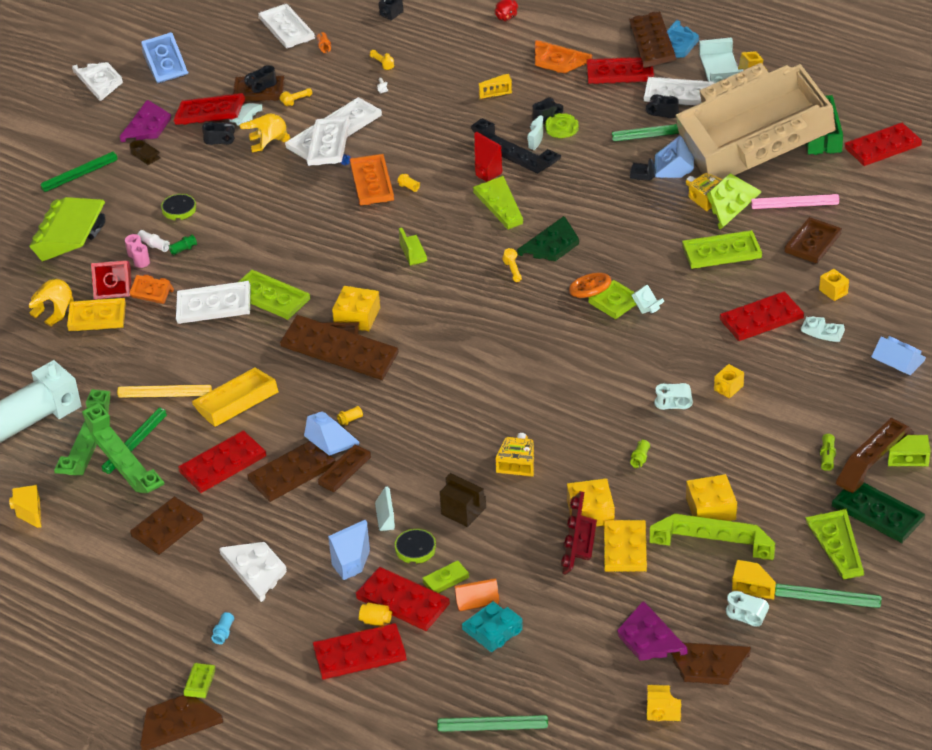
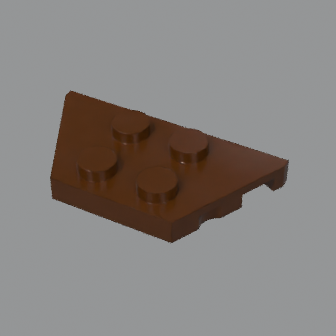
[671,642,751,685]
[140,695,223,750]

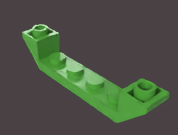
[54,389,111,475]
[82,403,164,493]

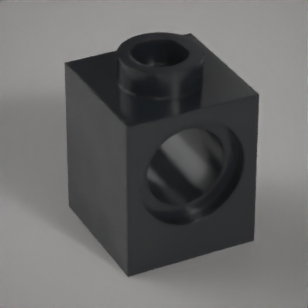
[379,0,404,20]

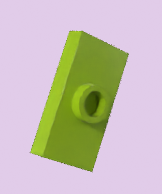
[422,560,469,593]
[184,663,215,698]

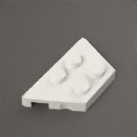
[72,62,123,101]
[220,542,287,602]

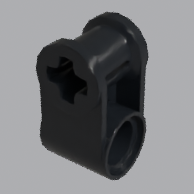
[244,65,277,93]
[645,94,679,118]
[532,97,564,124]
[202,122,235,145]

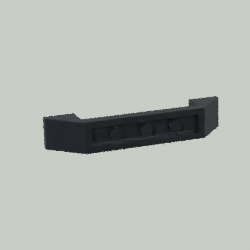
[471,118,561,174]

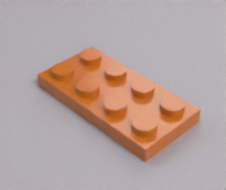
[350,154,394,205]

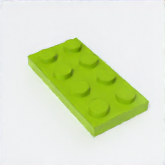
[682,230,762,269]
[238,270,310,320]

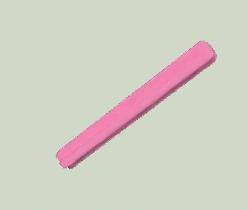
[751,194,839,209]

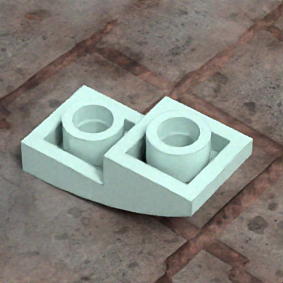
[229,103,262,125]
[527,115,543,150]
[801,316,845,342]

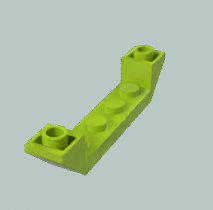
[650,514,775,560]

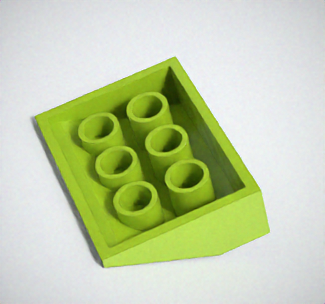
[29,197,105,262]

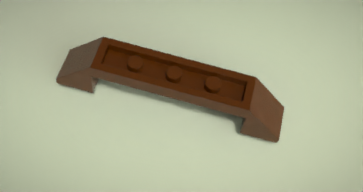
[836,417,915,493]

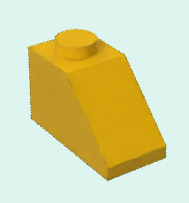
[9,485,41,528]
[732,560,776,600]

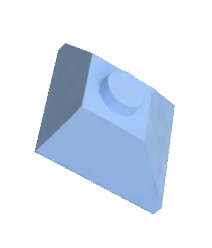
[655,135,694,178]
[304,411,359,455]
[328,520,370,580]

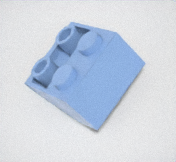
[871,336,926,375]

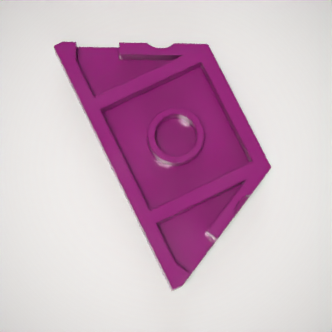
[120,100,171,142]
[617,602,688,661]

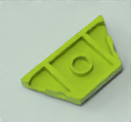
[707,173,761,229]

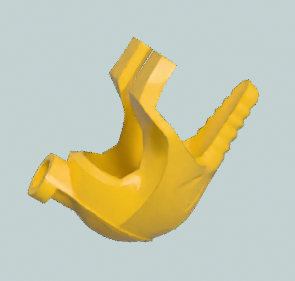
[240,113,290,153]
[29,279,74,327]

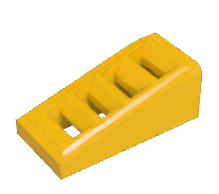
[479,74,512,99]

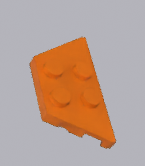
[535,40,592,73]

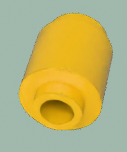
[359,603,392,627]

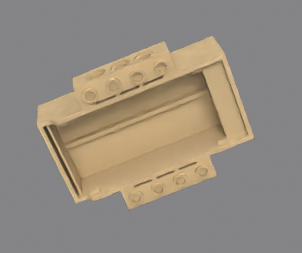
[676,63,835,179]

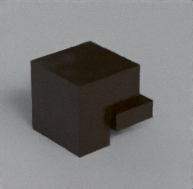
[440,473,486,527]

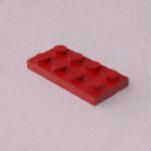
[587,57,654,84]
[174,93,245,125]
[845,122,922,166]
[720,291,804,341]
[178,430,266,493]
[356,567,450,632]
[312,623,407,680]

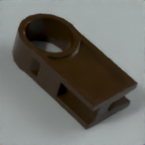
[129,140,161,165]

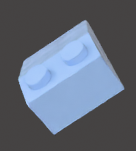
[141,33,188,83]

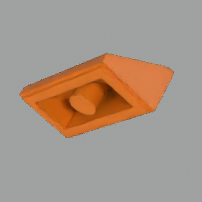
[454,578,499,611]

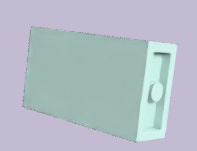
[699,38,743,84]

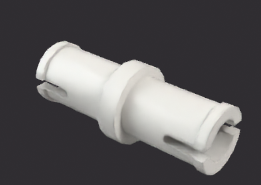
[137,230,170,252]

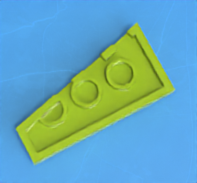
[473,176,523,229]
[805,509,864,580]

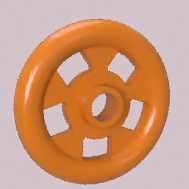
[569,273,612,298]

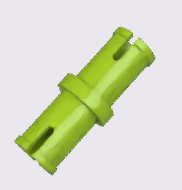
[820,434,836,471]

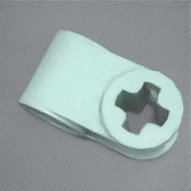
[654,383,693,410]
[726,591,769,627]

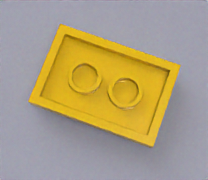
[67,298,126,331]
[604,520,647,572]

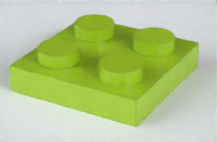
[589,280,637,319]

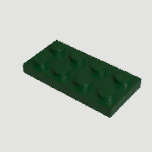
[832,483,925,543]

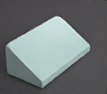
[375,487,395,531]

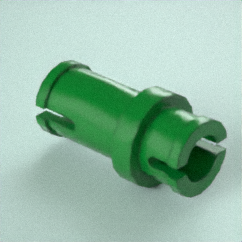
[168,234,197,256]

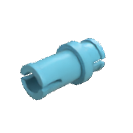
[211,612,234,644]

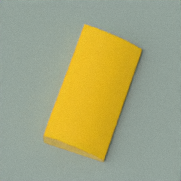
[192,367,279,427]

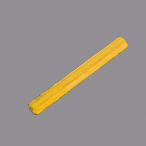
[117,385,212,398]

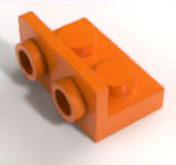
[129,275,174,304]

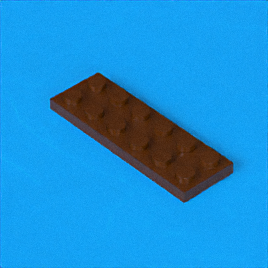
[629,12,676,68]
[280,315,399,381]

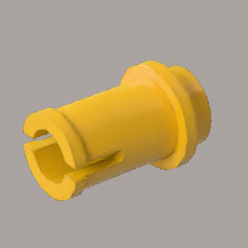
[397,174,420,192]
[337,406,363,426]

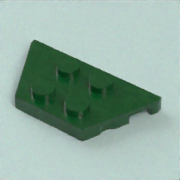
[517,216,579,261]

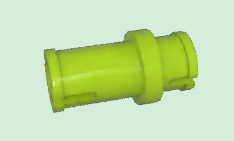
[630,440,650,468]

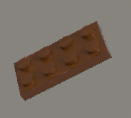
[247,441,335,502]

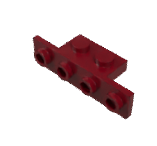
[561,491,597,575]

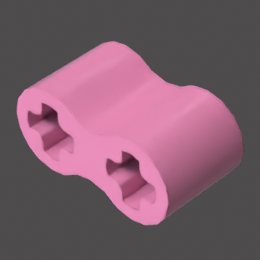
[125,234,150,268]

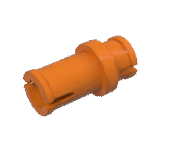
[317,32,331,53]

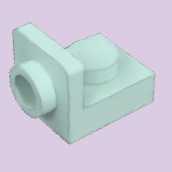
[631,284,664,314]

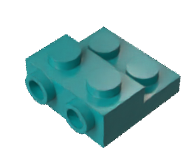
[462,601,523,653]

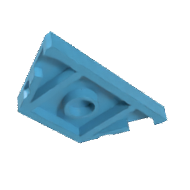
[667,20,699,57]

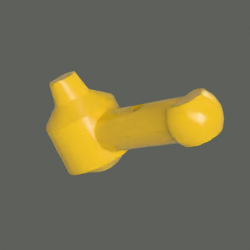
[369,50,394,70]
[280,88,313,106]
[502,248,522,282]

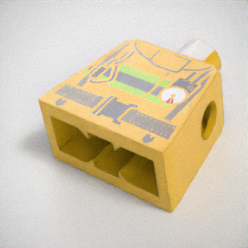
[686,173,723,211]
[496,433,534,477]

